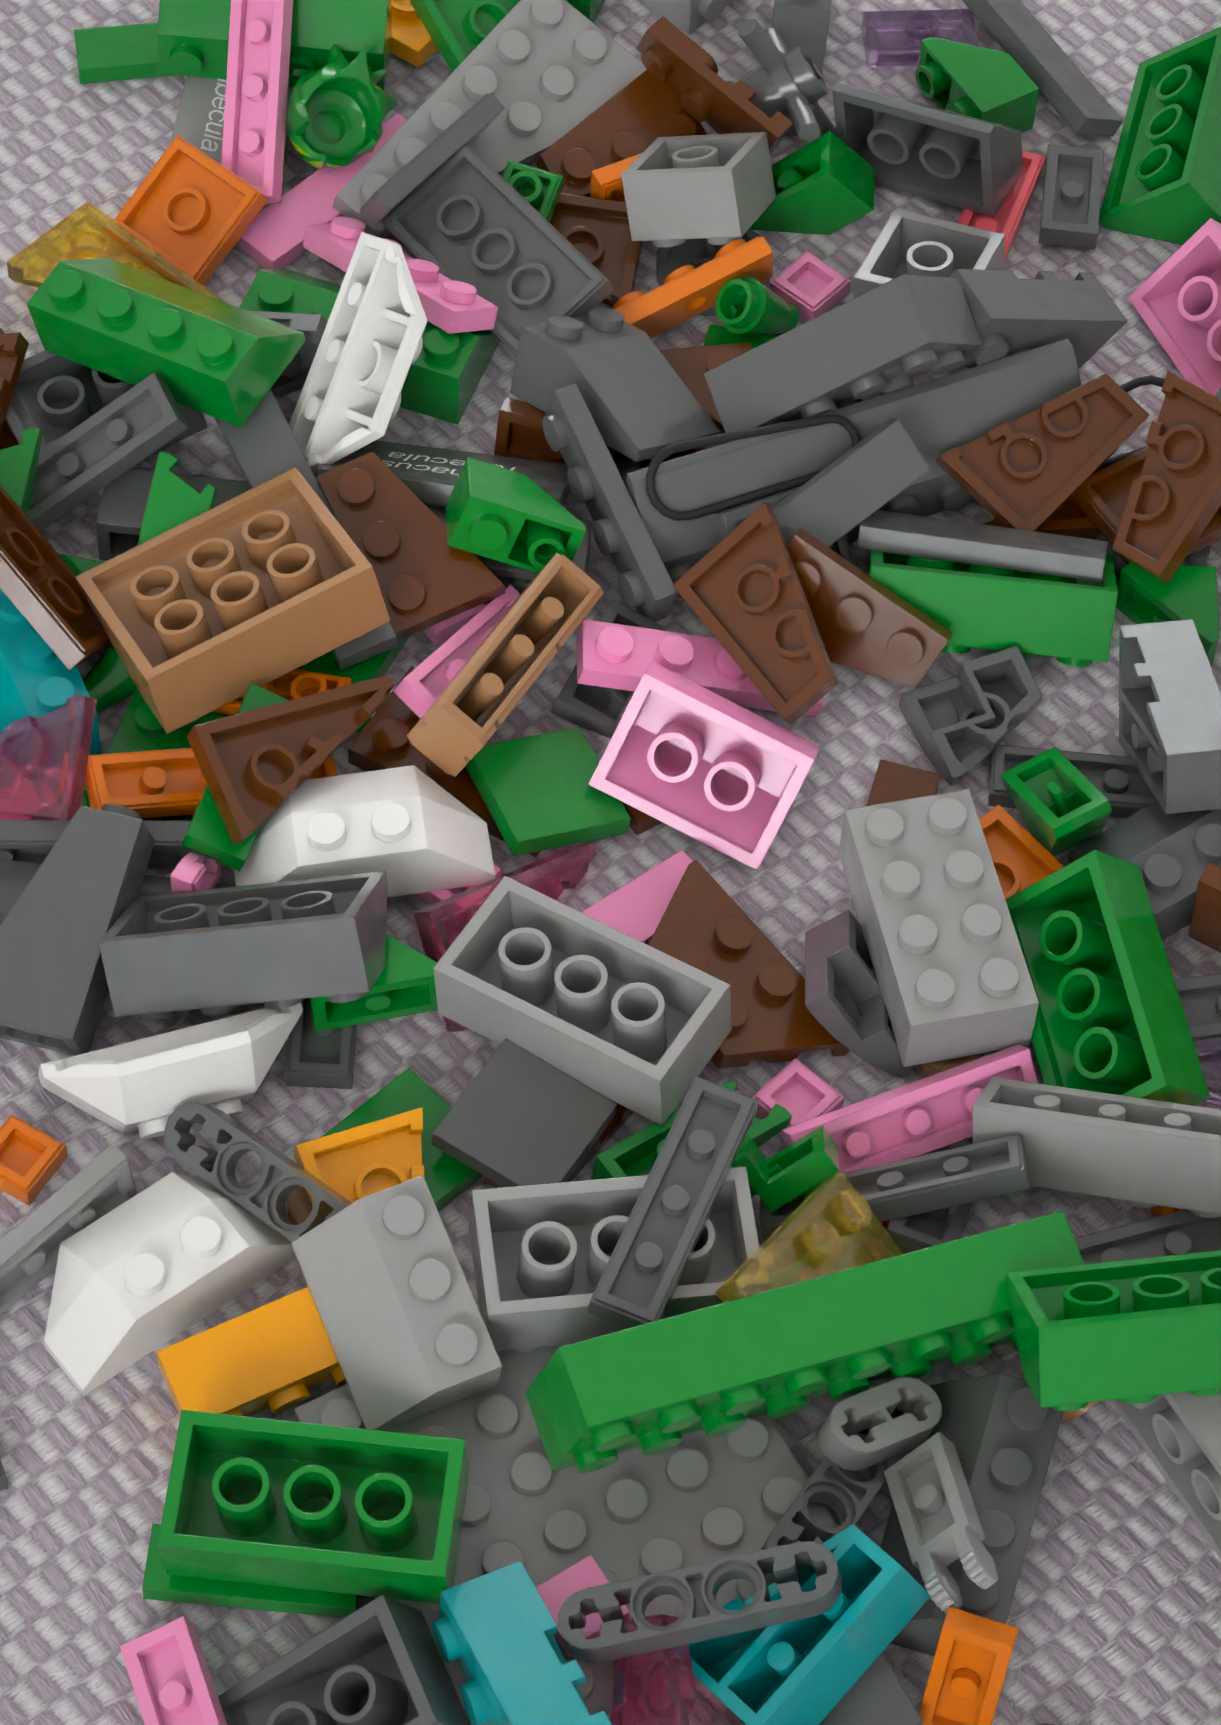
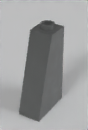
[0,804,155,1056]

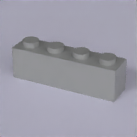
[973,1077,1221,1218]

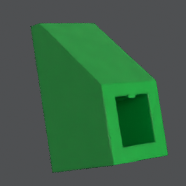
[915,37,1039,133]
[446,457,586,573]

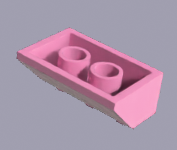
[1128,218,1221,395]
[588,661,820,871]

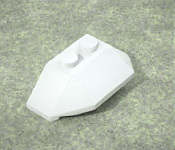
[289,232,427,474]
[234,765,496,898]
[38,1002,303,1139]
[44,1172,296,1396]

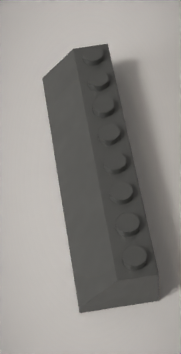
[626,338,1082,598]

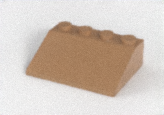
[75,467,390,734]

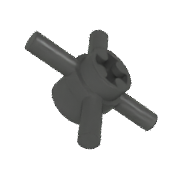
[738,19,837,143]

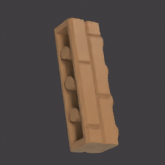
[407,553,604,777]

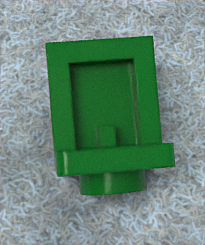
[731,1125,839,1213]

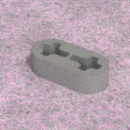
[818,1377,942,1471]

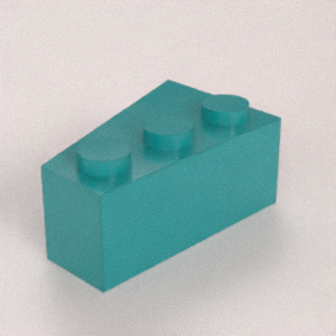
[666,1524,930,1725]
[432,1561,612,1725]

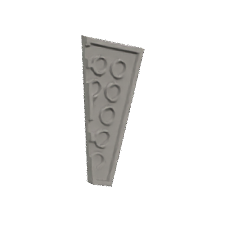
[332,0,647,238]

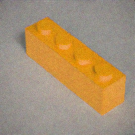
[156,1286,346,1417]

